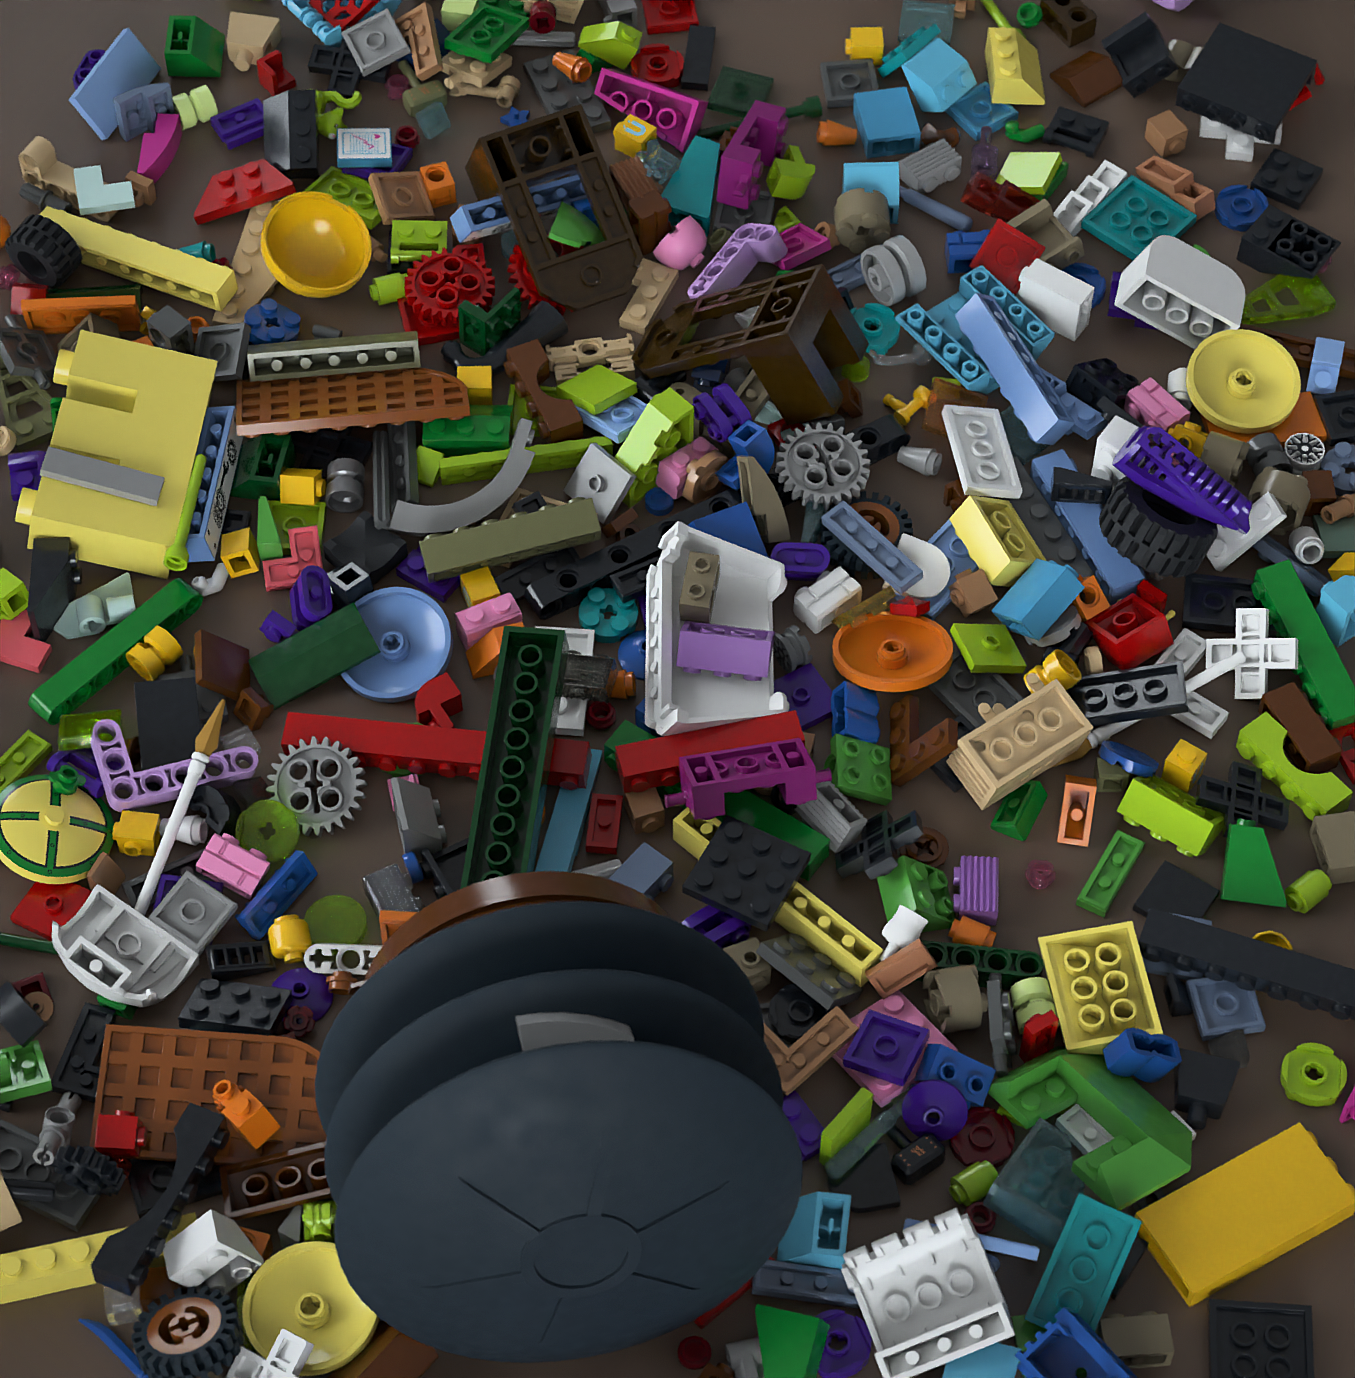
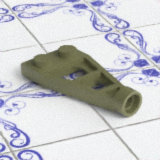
[0,356,53,452]

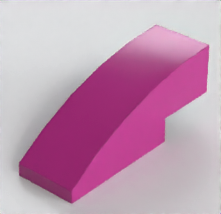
[137,113,182,184]

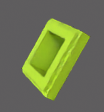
[417,445,445,488]

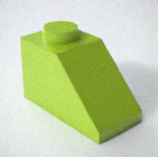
[577,21,642,70]

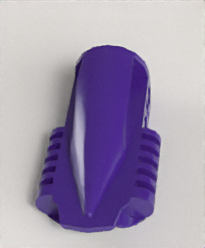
[1112,426,1252,534]

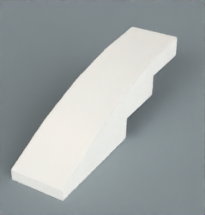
[1053,160,1128,237]

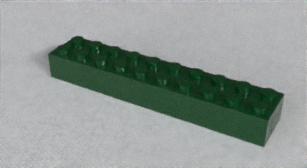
[460,626,569,889]

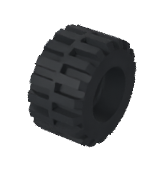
[5,214,82,289]

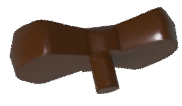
[920,122,960,148]

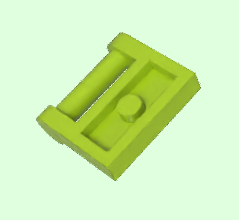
[391,220,448,264]

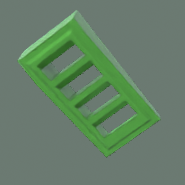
[257,496,283,561]

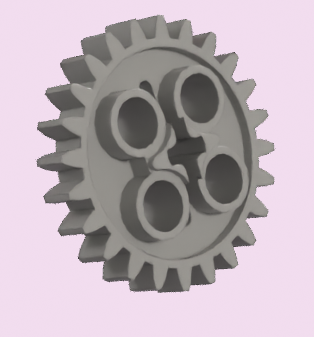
[775,422,870,510]
[266,736,368,837]

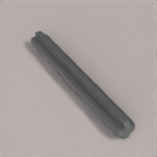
[372,430,390,530]

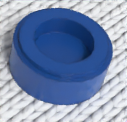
[645,487,674,516]
[402,851,424,884]

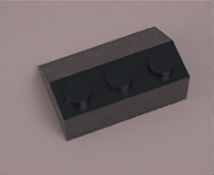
[263,89,320,179]

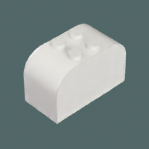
[1114,235,1246,349]

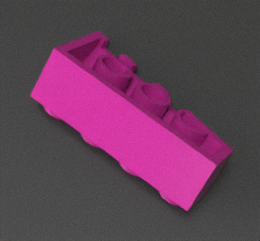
[594,68,708,153]

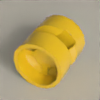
[125,626,183,681]
[1024,649,1082,694]

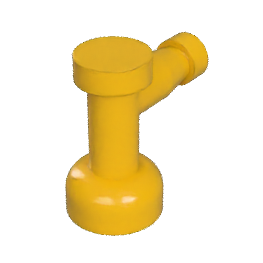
[883,385,935,425]

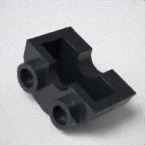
[178,785,245,838]

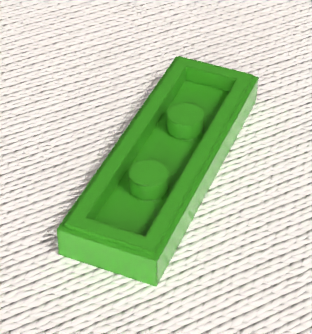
[1076,829,1146,918]

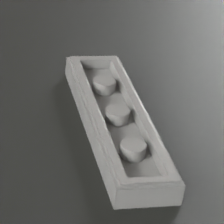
[40,446,165,506]

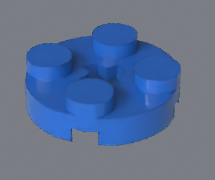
[243,298,300,345]

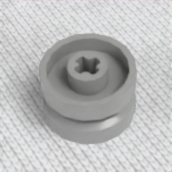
[860,235,927,307]

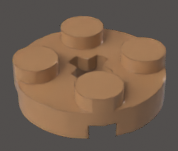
[682,449,729,504]

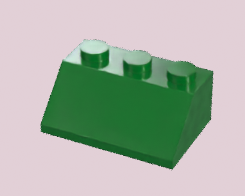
[422,405,514,457]

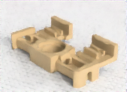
[545,333,635,386]

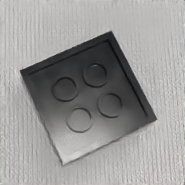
[682,815,811,932]
[1208,1299,1315,1378]

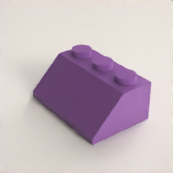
[676,620,775,681]

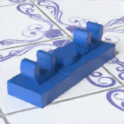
[235,850,318,940]

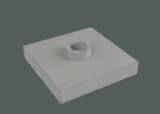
[341,8,411,77]
[563,443,637,524]
[147,870,238,956]

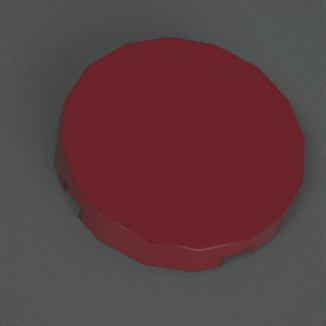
[949,1107,1015,1168]

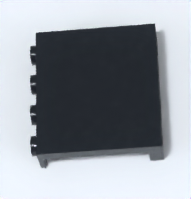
[1176,22,1317,144]

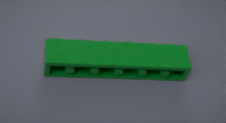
[1251,559,1355,731]

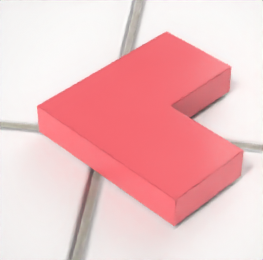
[262,525,323,592]
[0,609,52,673]

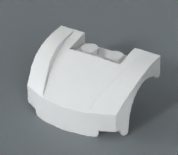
[51,884,199,1008]

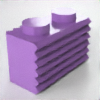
[953,855,999,925]

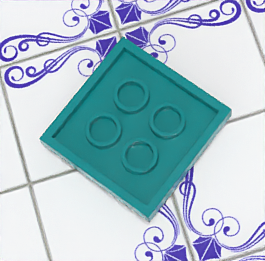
[1081,175,1197,260]

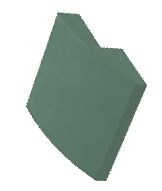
[1312,515,1355,558]

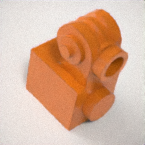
[212,1080,281,1150]

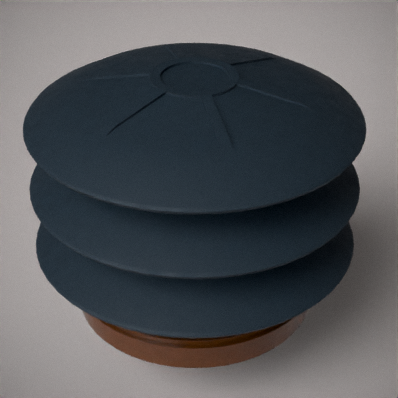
[315,871,803,1363]

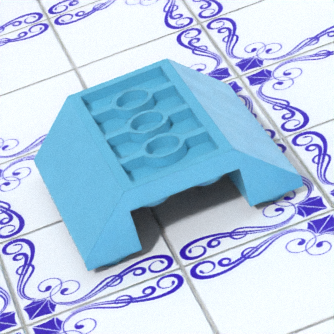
[895,265,1055,394]

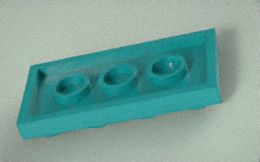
[1024,1193,1142,1331]

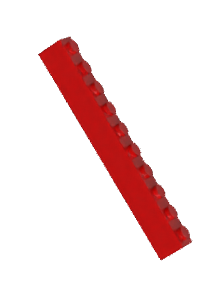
[281,712,592,790]

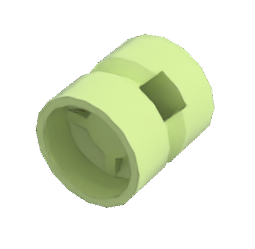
[172,85,218,130]
[1010,977,1059,1035]

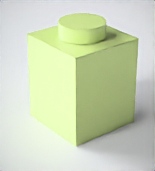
[441,0,479,31]

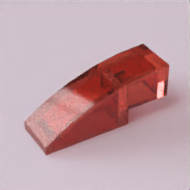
[960,171,1040,222]

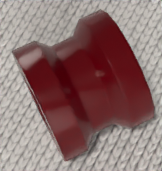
[530,0,556,34]

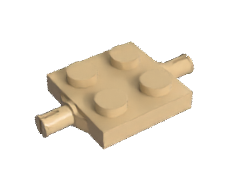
[441,51,512,89]

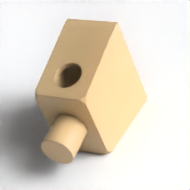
[227,12,282,71]

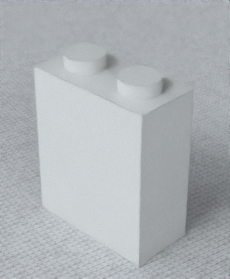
[1016,258,1095,341]

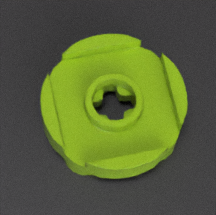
[1280,1043,1347,1107]

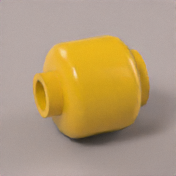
[268,914,312,964]

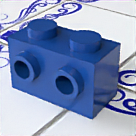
[914,1044,996,1110]

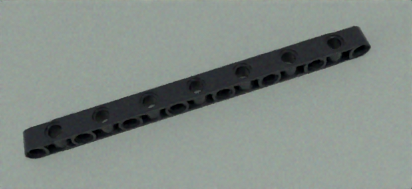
[524,414,911,620]

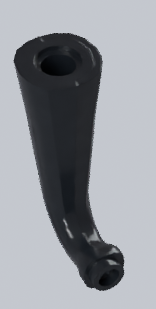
[441,301,568,377]

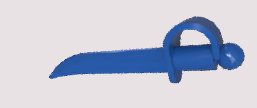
[79,1318,149,1378]

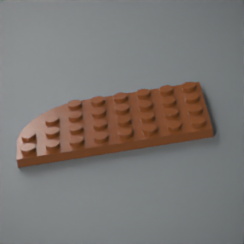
[236,368,470,438]
[89,1024,327,1166]

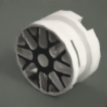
[1284,433,1325,475]

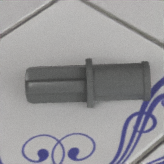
[19,183,73,214]

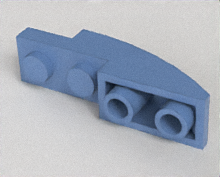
[1040,367,1108,440]

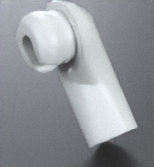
[191,563,229,597]

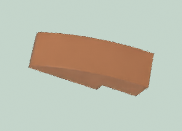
[1135,155,1216,221]

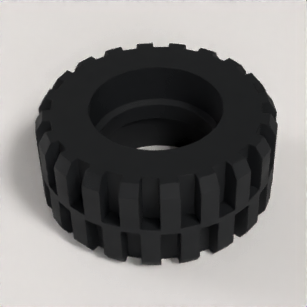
[1099,476,1218,578]

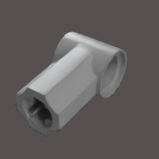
[725,1337,764,1378]

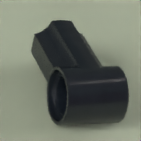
[632,370,686,404]
[1040,622,1093,666]

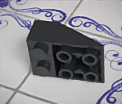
[1236,205,1341,279]

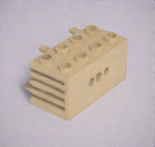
[946,673,1094,810]

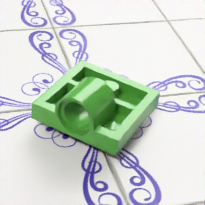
[823,733,892,806]
[0,1040,53,1104]

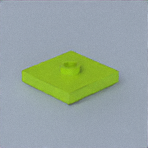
[950,623,1027,673]

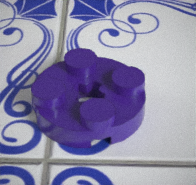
[815,1309,872,1378]

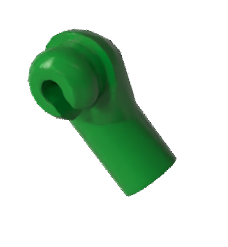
[1005,120,1045,143]

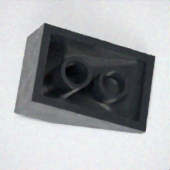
[27,537,82,642]

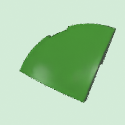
[548,201,605,248]

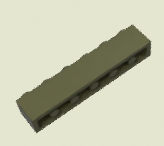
[247,331,421,382]
[419,497,601,583]

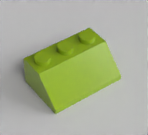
[1117,775,1225,857]

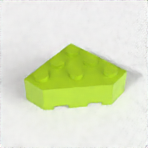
[614,387,694,508]

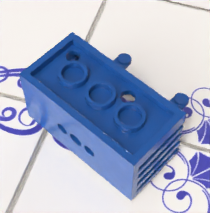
[1014,1307,1138,1378]

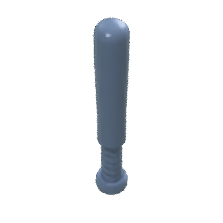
[899,185,973,232]

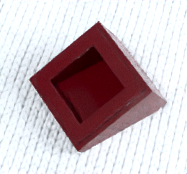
[12,972,53,1009]

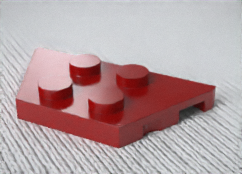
[193,159,297,225]

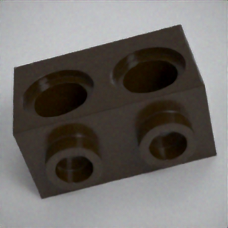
[1040,0,1097,48]

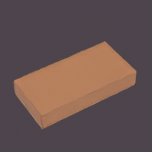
[865,939,937,999]

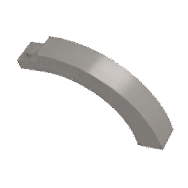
[387,418,535,537]

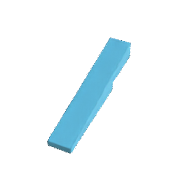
[535,749,603,872]

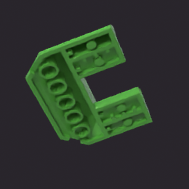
[988,1046,1192,1211]

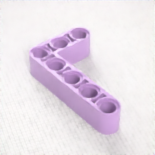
[91,719,258,812]

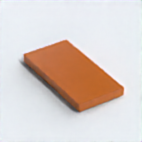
[21,295,143,334]
[1200,391,1327,448]

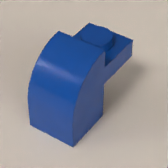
[715,419,775,491]

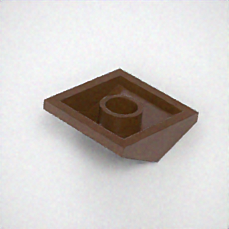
[1050,51,1123,108]

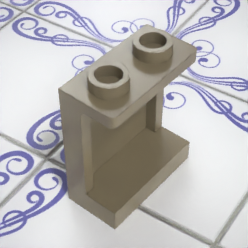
[1007,199,1085,270]

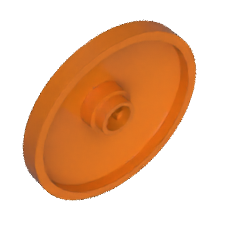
[832,611,953,692]

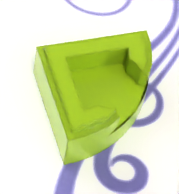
[774,206,801,233]

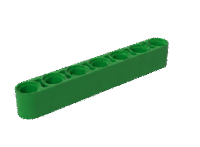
[28,578,203,725]

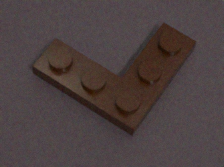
[889,693,958,787]

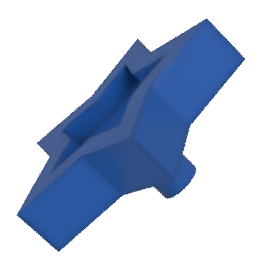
[500,106,530,127]

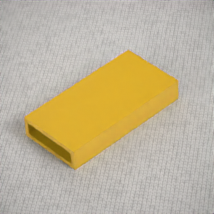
[1135,1122,1355,1308]

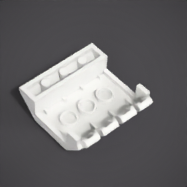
[841,1207,1015,1378]

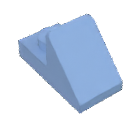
[1306,337,1345,395]

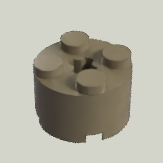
[834,188,891,254]
[1199,431,1250,487]
[1247,466,1311,535]
[923,965,988,1034]

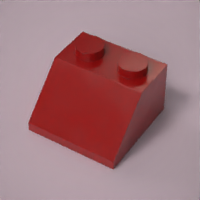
[1084,593,1174,670]

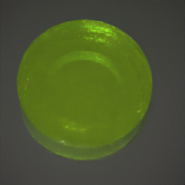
[842,356,870,382]

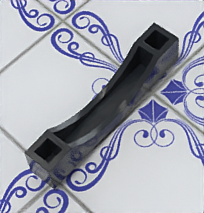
[91,1103,230,1296]

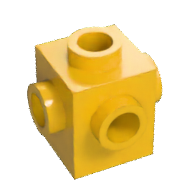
[1168,421,1209,458]

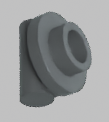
[312,324,343,340]

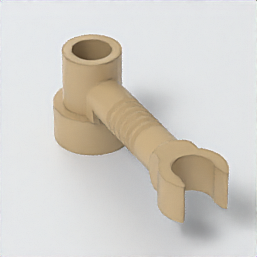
[449,76,521,108]

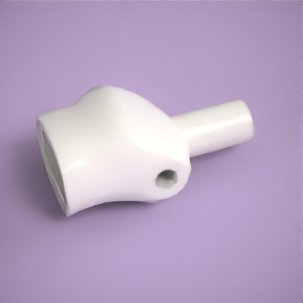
[879,905,928,962]

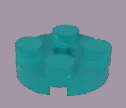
[850,303,900,356]
[579,587,638,643]

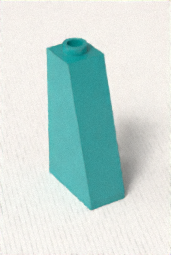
[661,135,720,237]

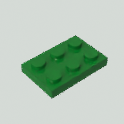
[445,3,530,64]

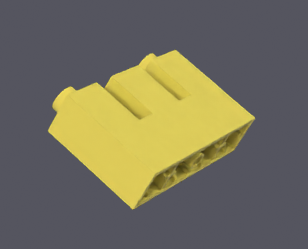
[15,330,218,579]

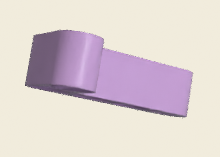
[687,223,788,299]

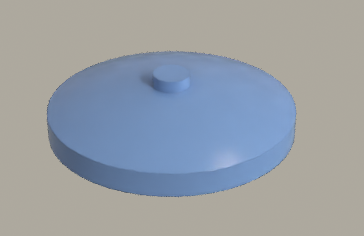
[341,587,453,703]

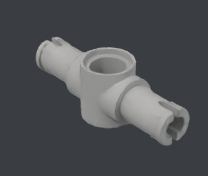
[33,1092,82,1166]

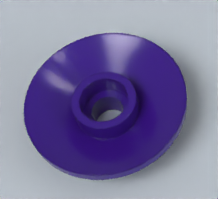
[271,968,333,1024]
[902,1079,968,1141]

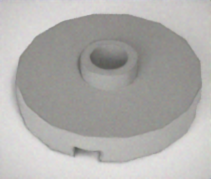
[1024,605,1082,647]

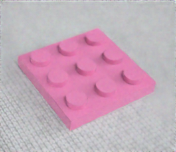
[832,990,958,1108]

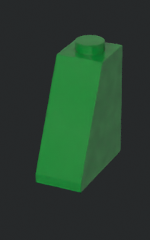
[1220,819,1287,907]
[755,1304,830,1378]

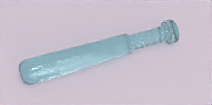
[824,1083,915,1179]

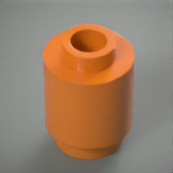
[948,915,997,947]

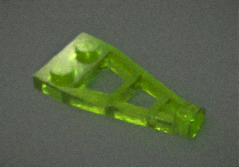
[1241,274,1336,325]

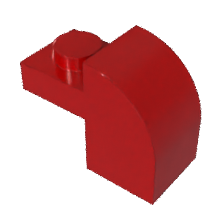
[415,672,463,728]

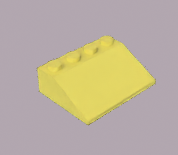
[1038,921,1163,1055]

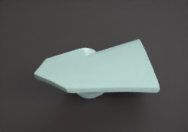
[53,572,136,639]

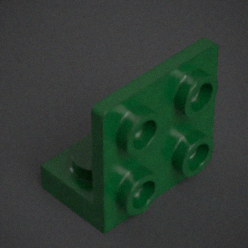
[458,287,521,356]

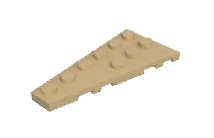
[212,200,279,326]

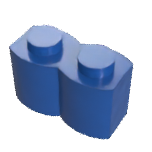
[831,681,881,744]
[1103,1028,1182,1083]

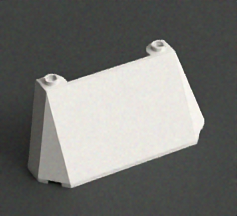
[645,521,789,736]

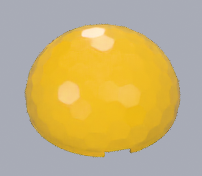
[260,191,372,298]

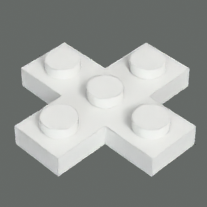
[1199,116,1282,162]
[1206,608,1298,700]
[225,1328,314,1378]

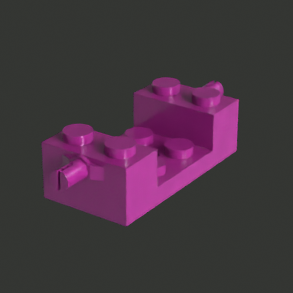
[716,100,789,210]
[664,738,832,820]

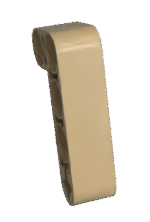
[19,136,118,222]

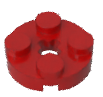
[631,43,684,88]

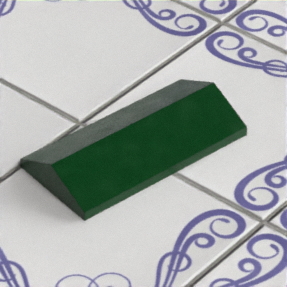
[248,602,381,710]

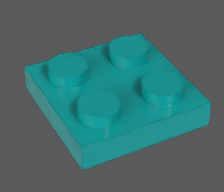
[877,23,941,78]

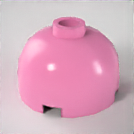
[653,216,707,270]

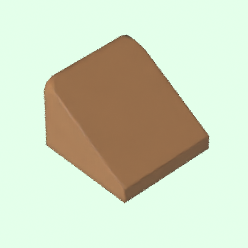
[86,852,126,895]

